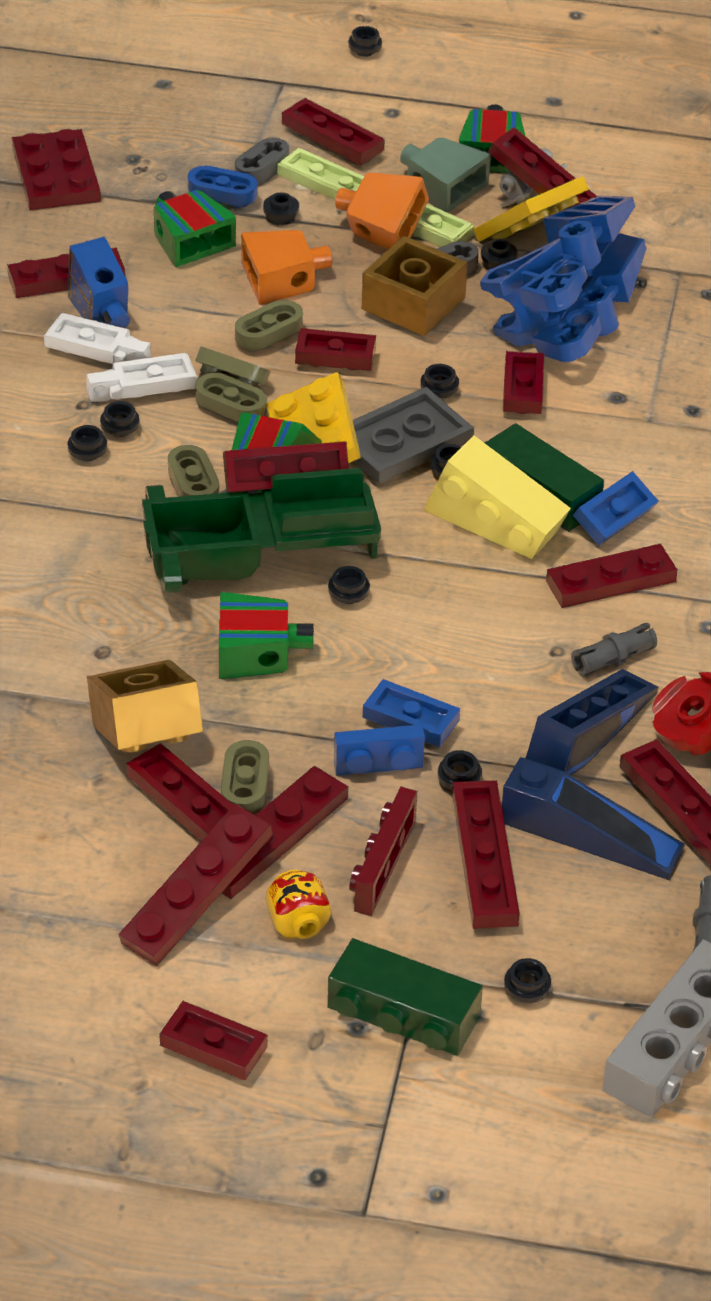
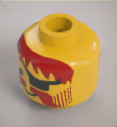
[265,869,332,939]

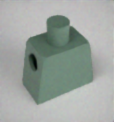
[400,138,490,213]

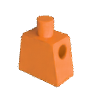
[335,172,429,249]
[241,230,332,305]

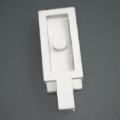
[44,313,151,364]
[86,353,198,402]

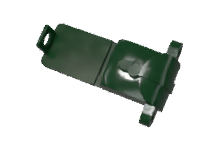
[142,468,381,593]

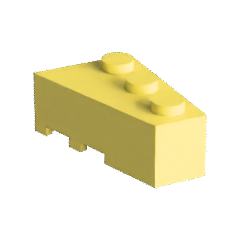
[423,436,571,559]

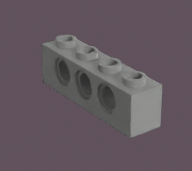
[602,939,711,1118]

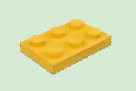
[473,176,589,242]
[267,372,361,463]

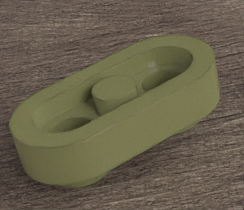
[235,300,303,351]
[195,346,271,388]
[195,373,267,422]
[168,445,219,496]
[221,740,269,814]

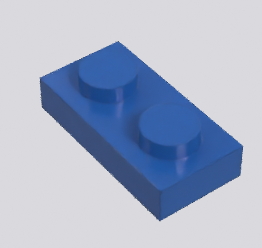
[573,471,659,546]
[362,679,460,748]
[334,724,425,776]

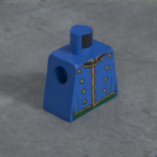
[68,236,130,328]

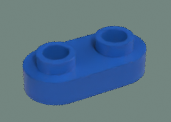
[188,166,258,208]

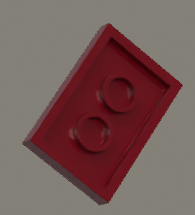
[12,129,101,210]

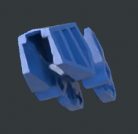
[480,195,647,362]

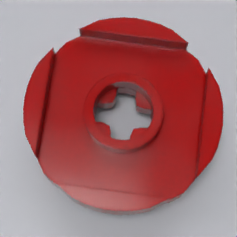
[652,672,711,756]

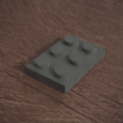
[353,387,474,484]

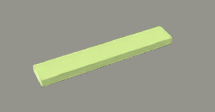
[277,148,475,247]

